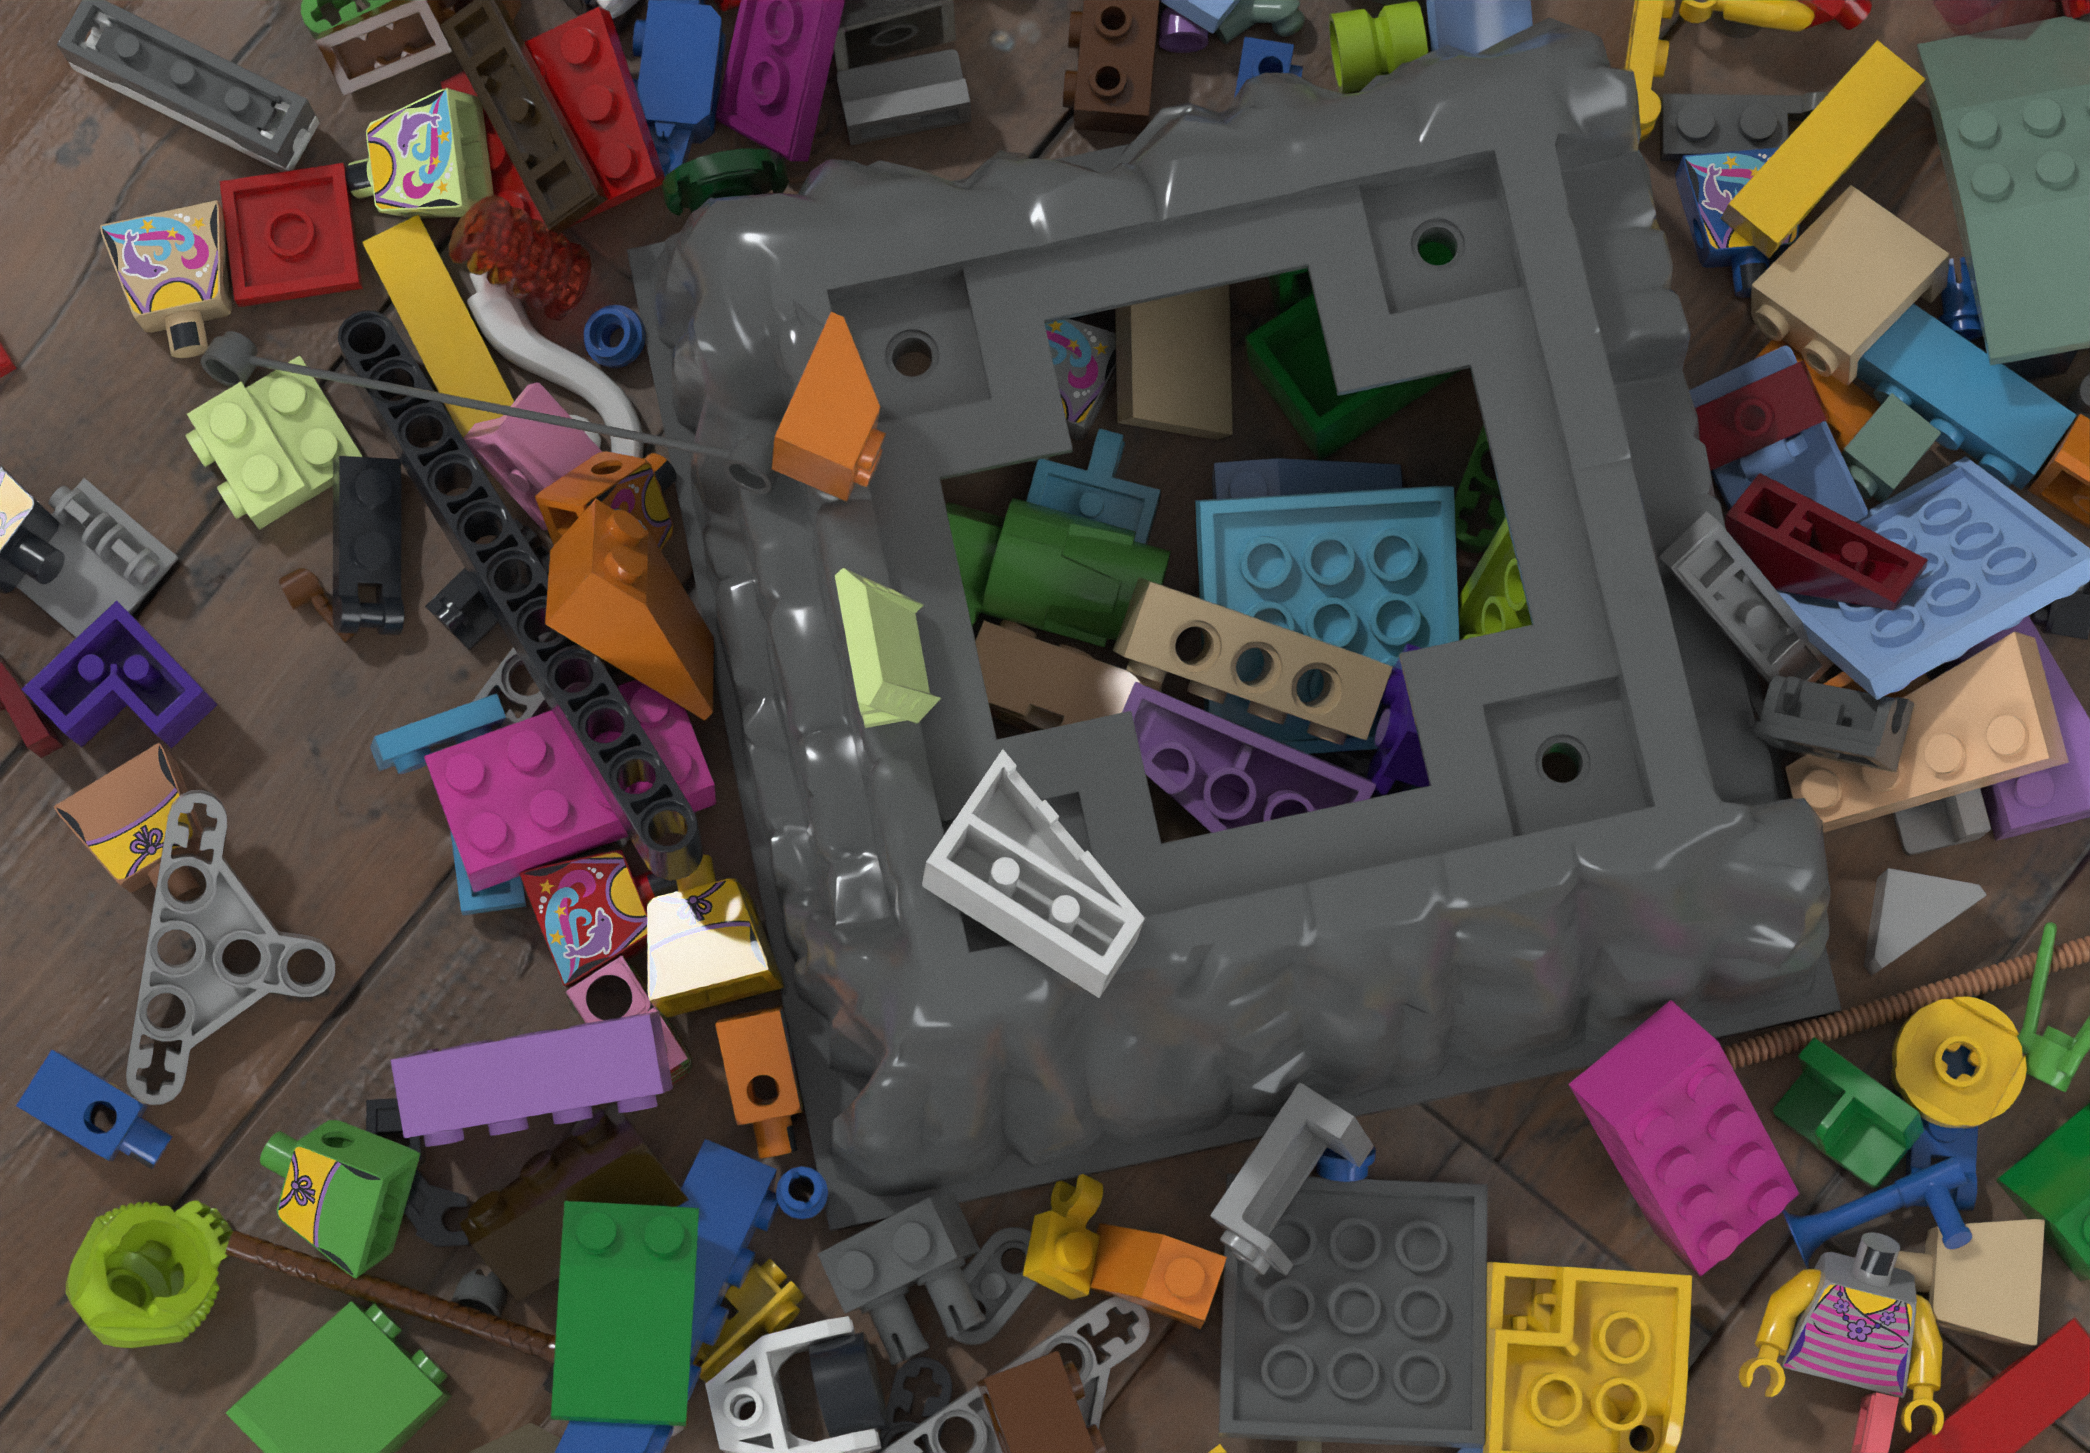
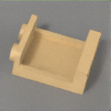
[1751,185,1950,386]

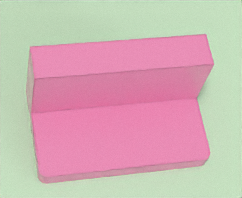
[463,383,602,531]

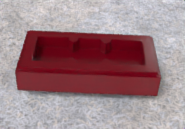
[1695,360,1829,471]

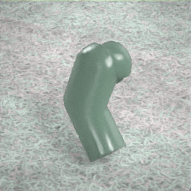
[1214,0,1305,44]

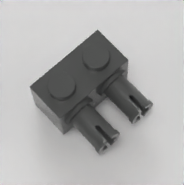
[817,1192,987,1366]

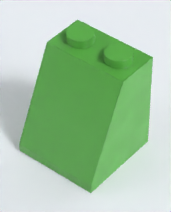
[226,1301,452,1453]

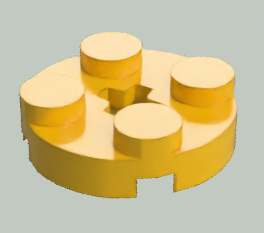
[1891,996,2027,1129]

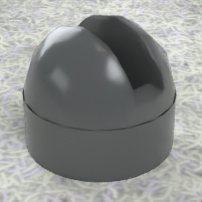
[451,1269,508,1318]

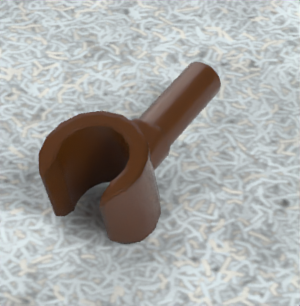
[279,568,357,643]

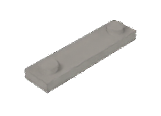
[1659,511,1834,685]

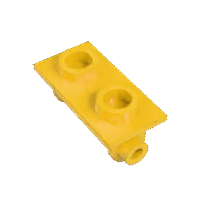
[693,1258,805,1383]

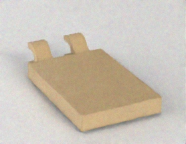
[1115,285,1233,440]

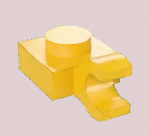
[1023,1174,1103,1300]

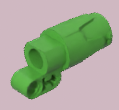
[945,498,1171,647]

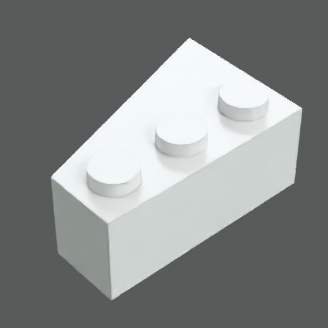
[922,749,1145,998]

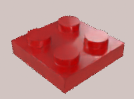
[219,163,363,307]

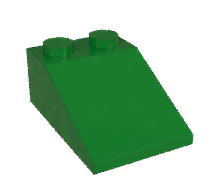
[551,1201,699,1426]

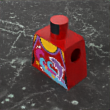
[519,850,678,990]

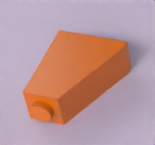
[1090,1223,1227,1329]

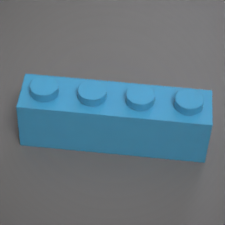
[1857,303,2077,490]

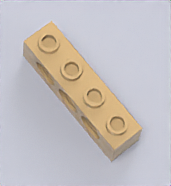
[1113,577,1392,745]

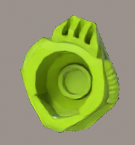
[65,1200,233,1348]

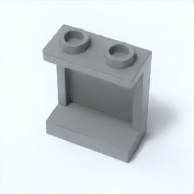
[1210,1082,1374,1276]

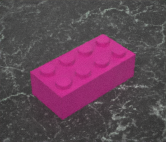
[424,680,716,893]
[1568,1000,1800,1277]

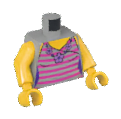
[1739,1232,1944,1435]

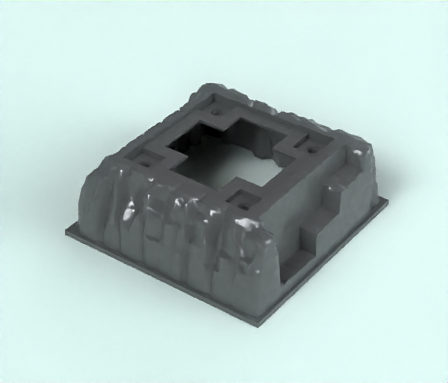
[627,17,1841,1232]

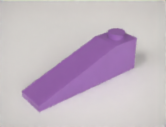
[1122,681,1376,833]

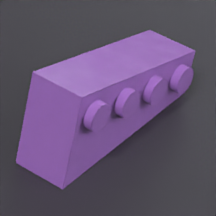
[1943,615,2090,841]
[390,1011,673,1147]

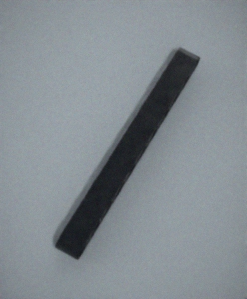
[337,311,703,880]

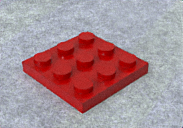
[440,7,665,256]

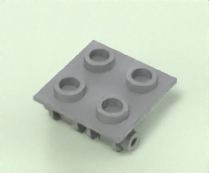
[16,478,178,638]

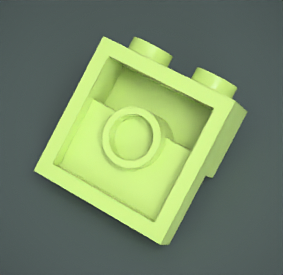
[185,356,363,530]

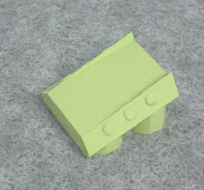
[835,568,941,728]

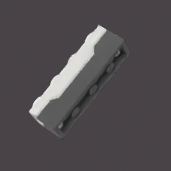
[57,0,320,172]

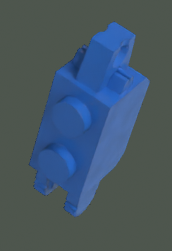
[633,0,726,176]

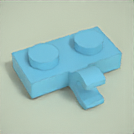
[1026,428,1161,544]

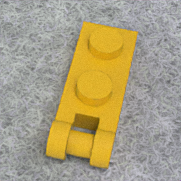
[1624,0,1675,143]

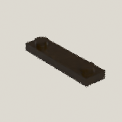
[440,0,608,234]

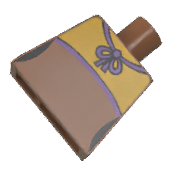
[53,742,203,902]

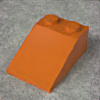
[545,499,714,720]

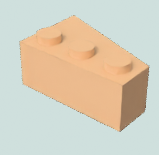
[975,620,1162,733]

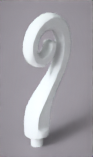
[467,265,644,458]

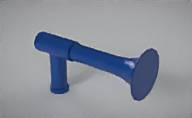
[1782,1156,1972,1269]

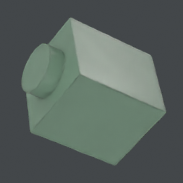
[1841,393,1941,503]

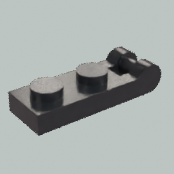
[333,456,404,635]

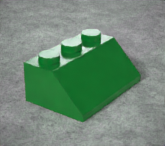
[1996,1102,2090,1281]

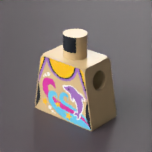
[100,200,232,358]

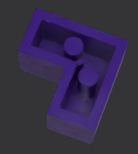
[22,600,218,748]

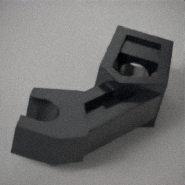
[366,1098,471,1247]

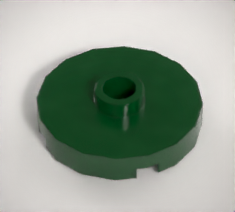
[662,148,789,216]

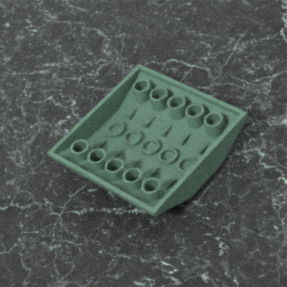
[1917,13,2090,366]

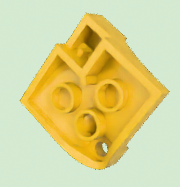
[1483,1262,1692,1453]

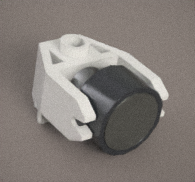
[705,1316,888,1453]

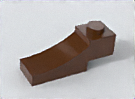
[315,0,522,95]

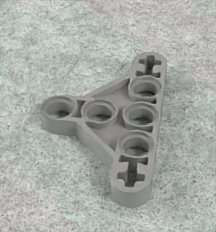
[126,790,335,1105]
[879,1296,1149,1453]

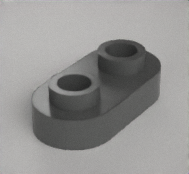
[941,1227,1038,1345]

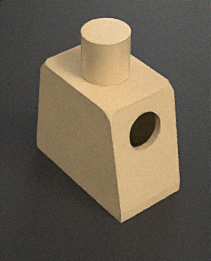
[1894,1219,2045,1348]

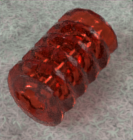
[449,195,592,322]

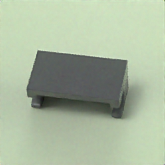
[1753,675,1914,772]

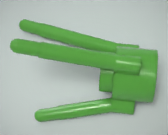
[2017,922,2090,1093]

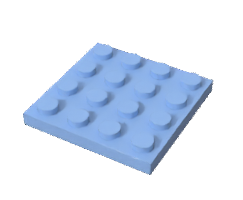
[1776,456,2090,700]

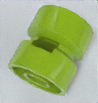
[1329,1,1428,94]

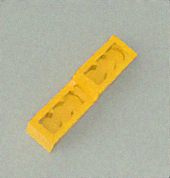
[1720,40,1926,258]
[362,215,514,464]

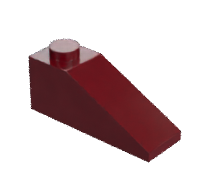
[1725,473,1928,611]

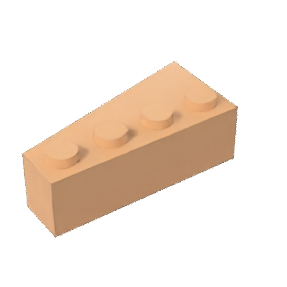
[1785,632,2069,833]

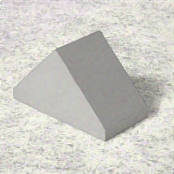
[1864,868,1987,976]

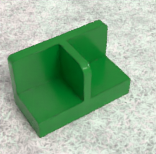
[1773,1037,1924,1189]

